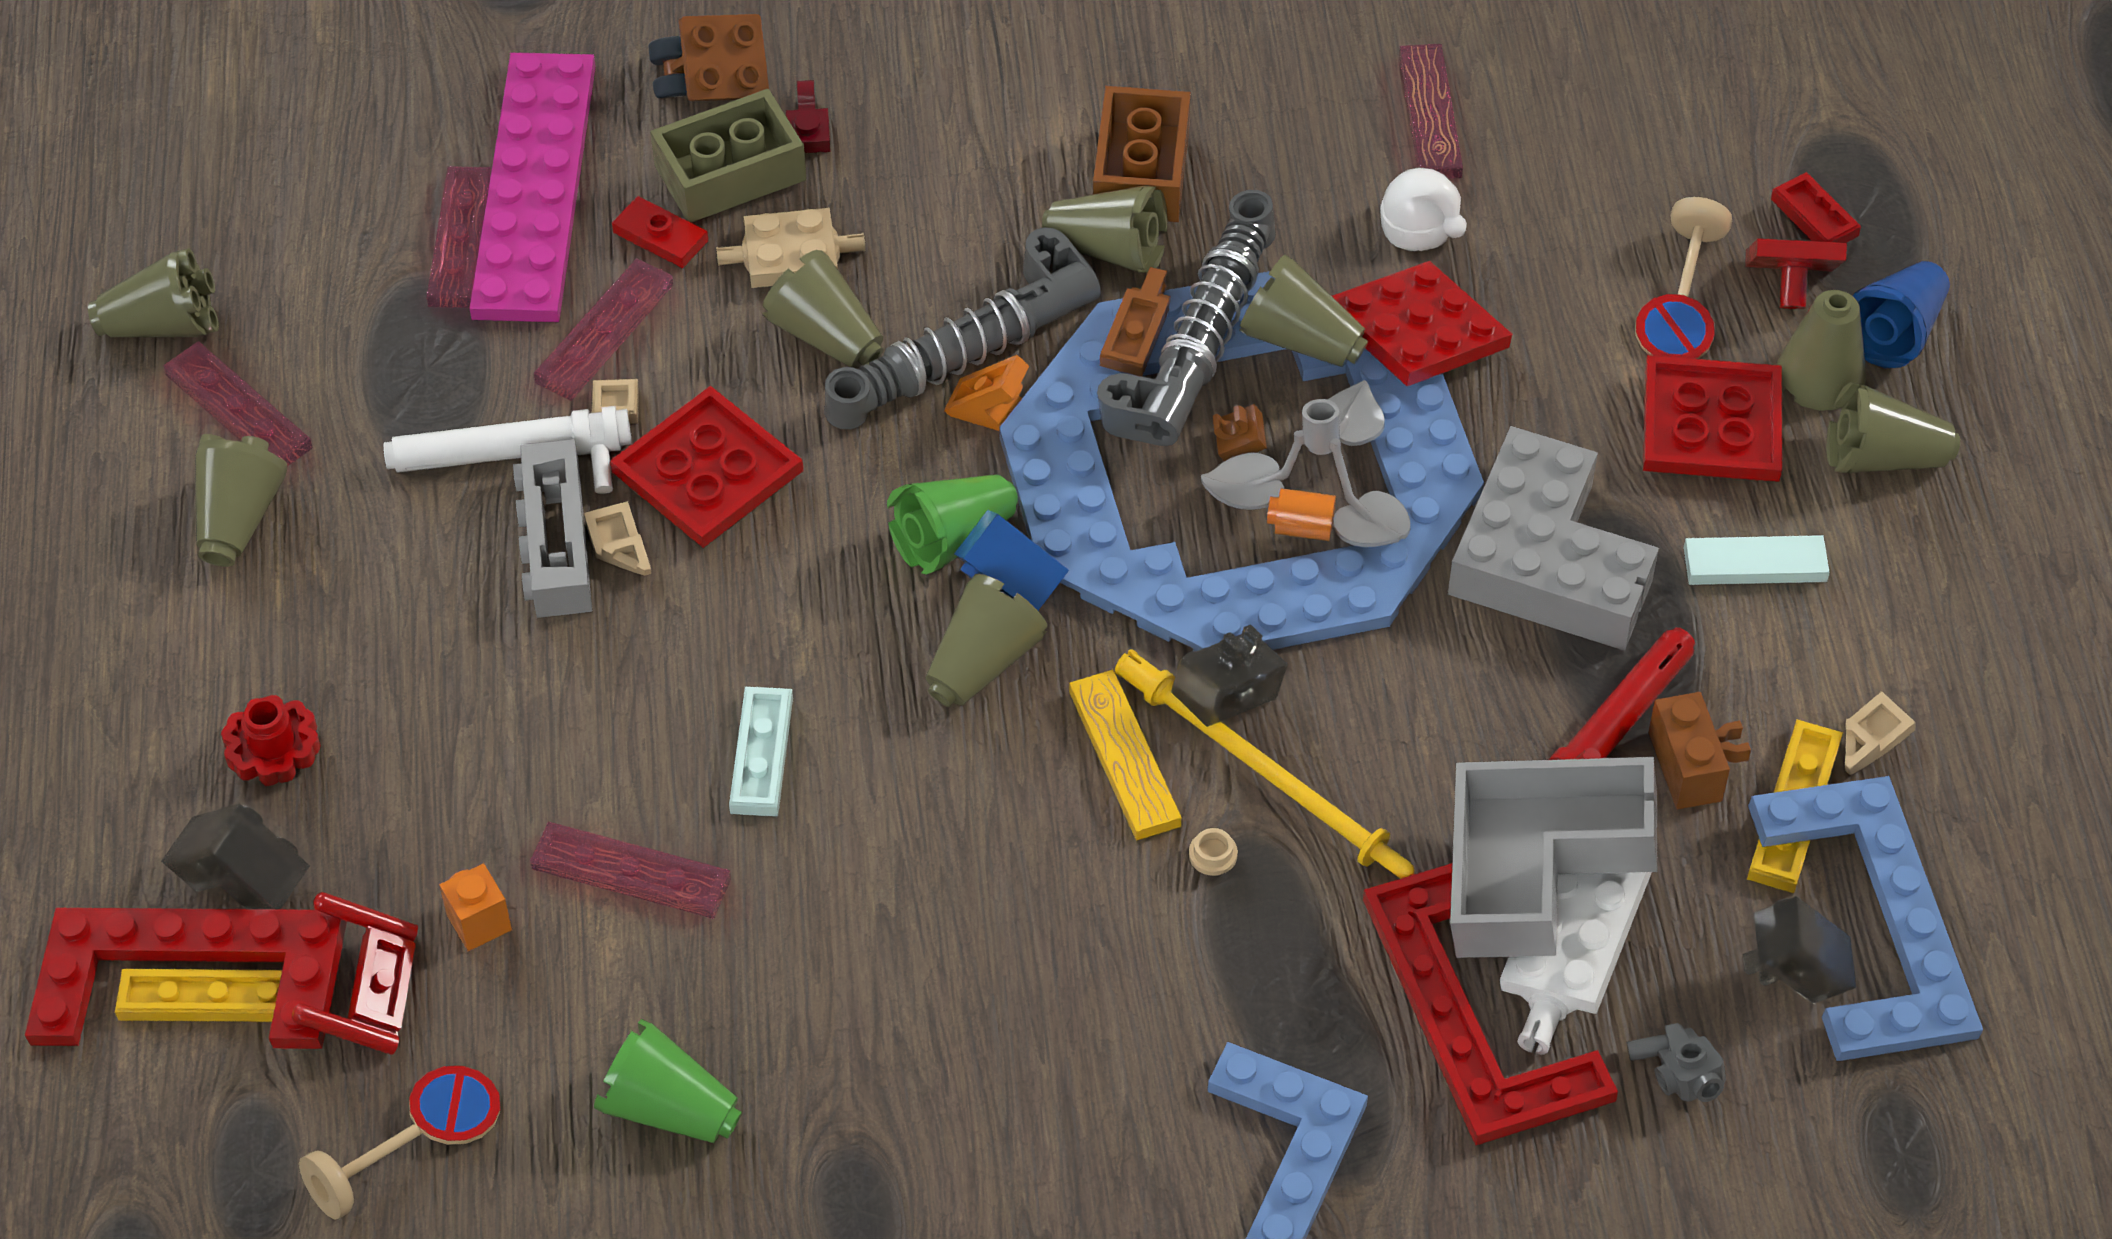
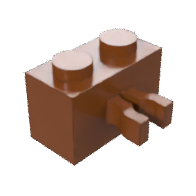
[1648,692,1751,810]

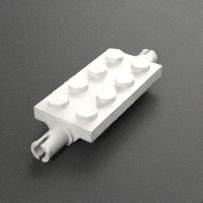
[1500,872,1652,1055]

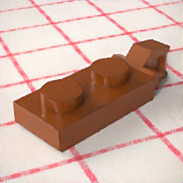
[1100,267,1171,377]

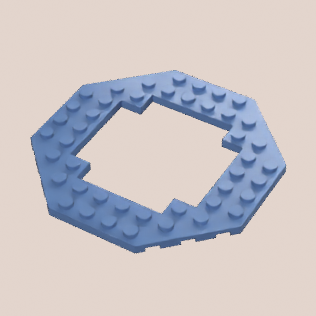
[999,271,1484,662]

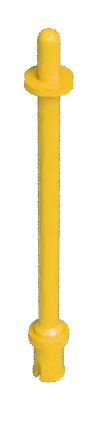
[1115,649,1415,879]

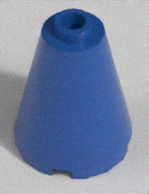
[1852,261,1950,368]

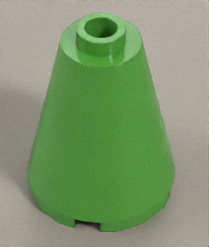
[887,474,1018,575]
[594,1019,742,1143]

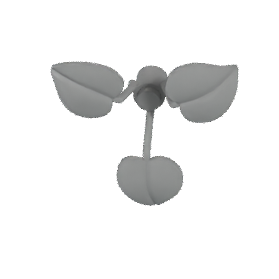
[1201,380,1411,547]

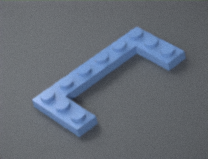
[1748,776,1983,1061]
[1208,1042,1368,1239]

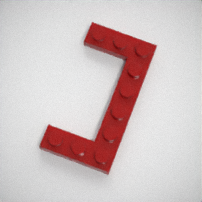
[1363,863,1618,1146]
[24,908,347,1049]

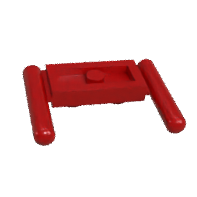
[292,892,418,1055]

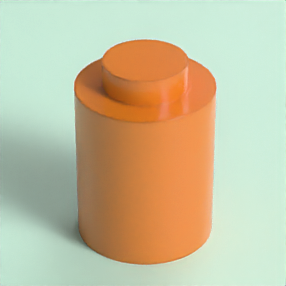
[1267,488,1336,541]

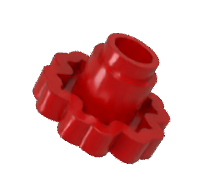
[221,695,321,786]

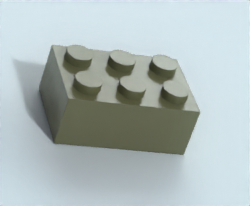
[650,89,807,222]

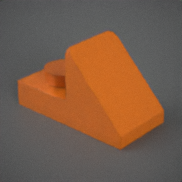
[944,355,1029,431]

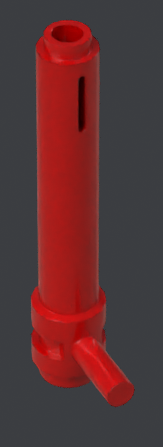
[1548,628,1695,760]

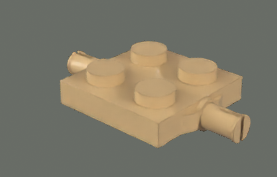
[716,208,865,288]

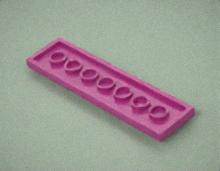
[470,53,596,322]

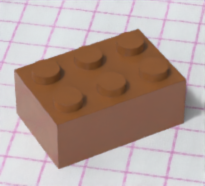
[1093,86,1191,222]

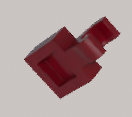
[786,80,831,153]

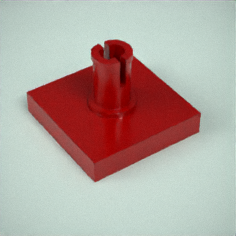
[1745,239,1847,309]

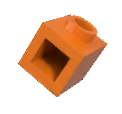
[439,863,512,951]

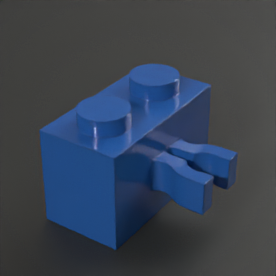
[954,510,1069,611]

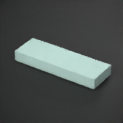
[1684,535,1830,585]
[729,687,793,817]

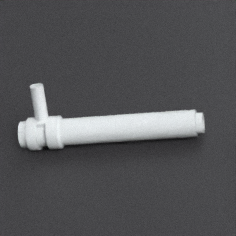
[384,406,632,494]

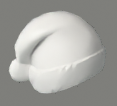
[1380,168,1467,251]

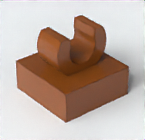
[1212,404,1267,461]

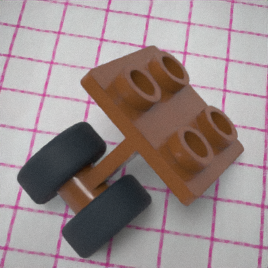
[648,14,769,101]

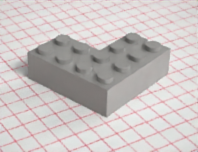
[1448,426,1659,651]
[1450,757,1657,958]

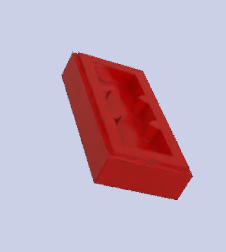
[1771,172,1861,243]
[612,196,708,268]

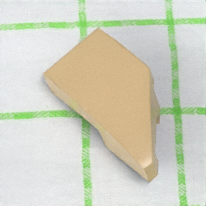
[584,501,651,576]
[1845,691,1915,775]

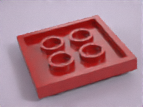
[1332,261,1513,386]
[1643,355,1782,482]
[610,386,804,548]

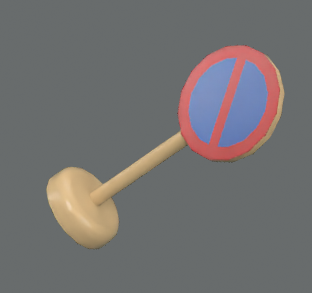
[1635,197,1732,359]
[299,1066,500,1220]

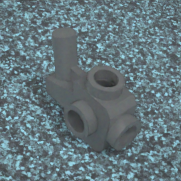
[1626,1023,1726,1102]

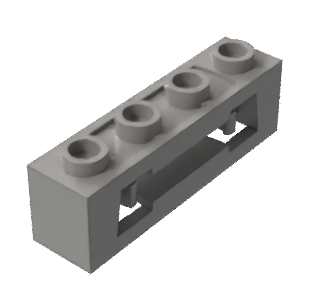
[513,439,592,618]

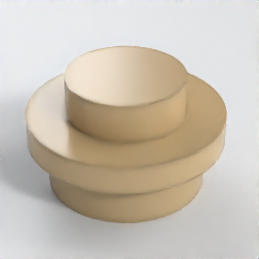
[1189,828,1238,876]

